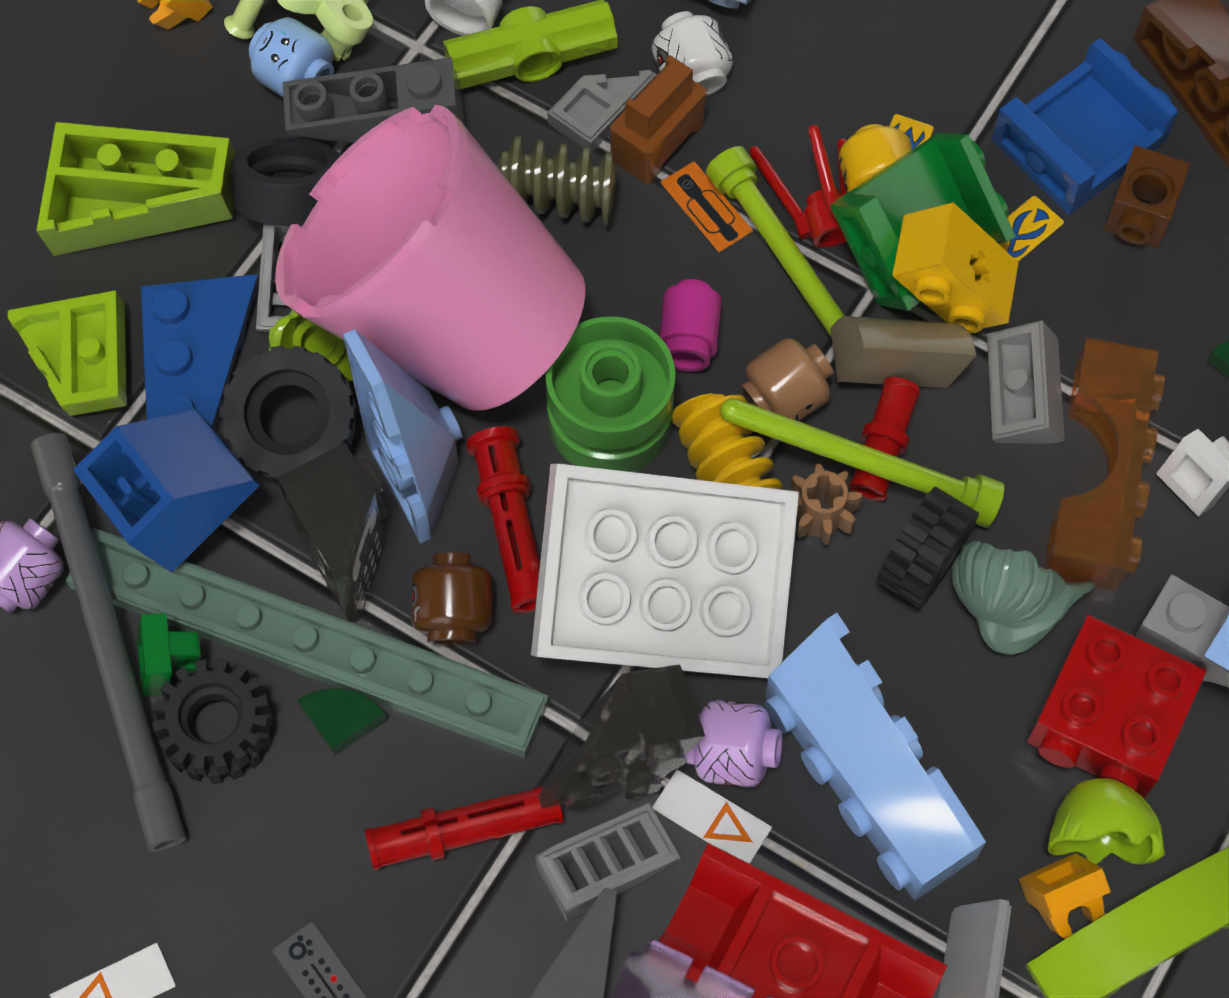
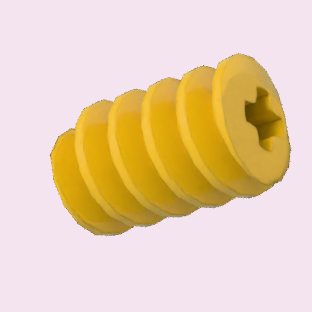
[672,393,783,490]

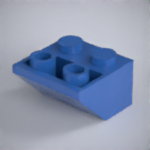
[73,410,260,572]

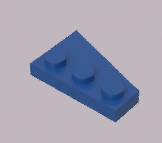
[141,274,259,432]

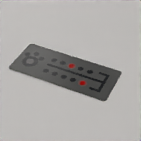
[273,922,366,998]

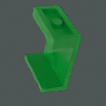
[830,133,1016,311]

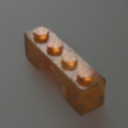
[1044,337,1165,592]

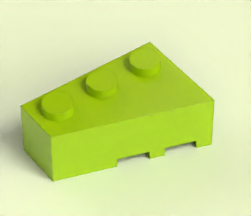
[36,122,236,256]

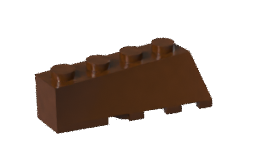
[1133,0,1229,169]

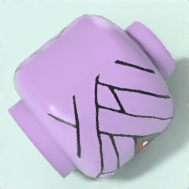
[0,518,65,613]
[685,700,783,788]

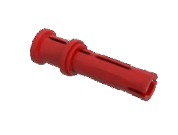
[466,426,540,613]

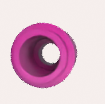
[659,279,722,372]

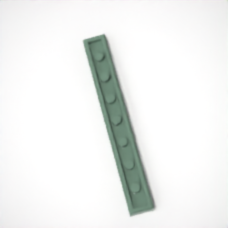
[66,527,549,759]

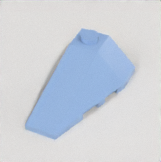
[343,329,462,544]

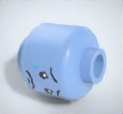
[248,17,334,97]

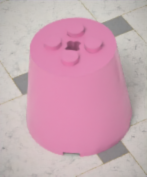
[275,104,586,411]

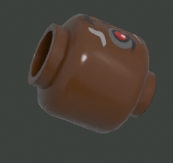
[411,552,492,645]

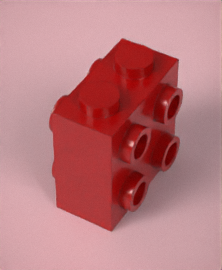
[1026,615,1207,799]

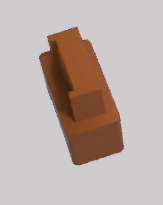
[610,55,706,184]

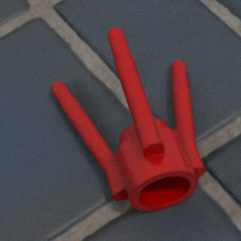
[749,125,847,248]

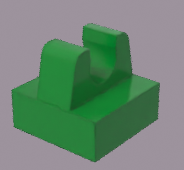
[137,613,201,697]

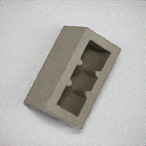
[831,316,976,388]

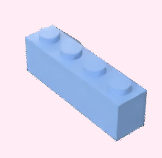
[764,613,986,901]

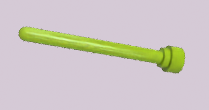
[706,146,845,338]
[720,398,1004,528]

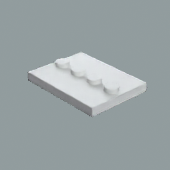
[531,464,799,678]

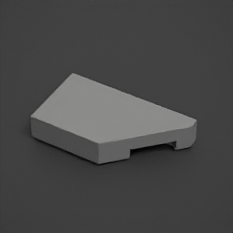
[547,70,656,153]

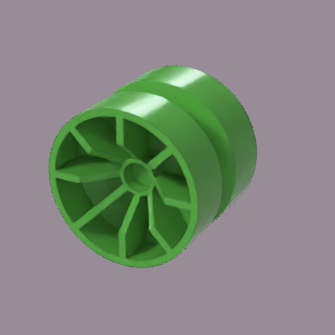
[546,316,675,472]

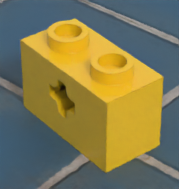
[892,202,1019,333]

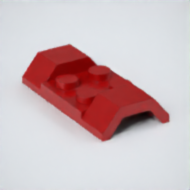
[647,843,948,998]

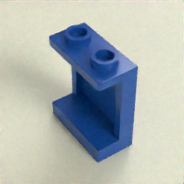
[991,38,1178,215]

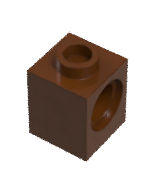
[1103,145,1190,248]

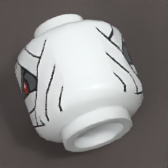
[651,11,733,97]

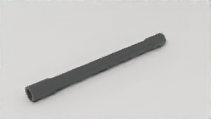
[30,433,186,852]

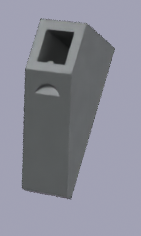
[283,57,466,143]

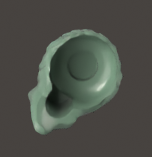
[952,541,1096,655]

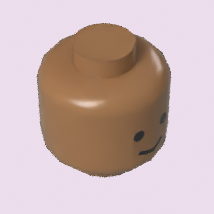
[741,338,834,421]

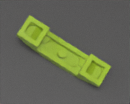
[1025,847,1229,998]

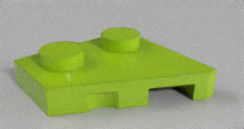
[8,290,127,416]

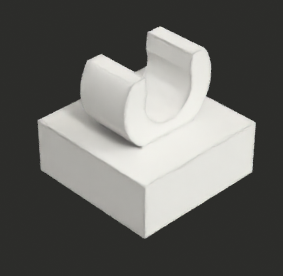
[1156,429,1229,517]

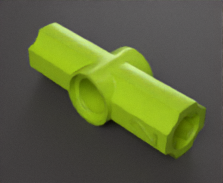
[443,0,618,89]

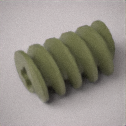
[498,136,618,226]

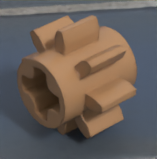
[790,464,862,545]

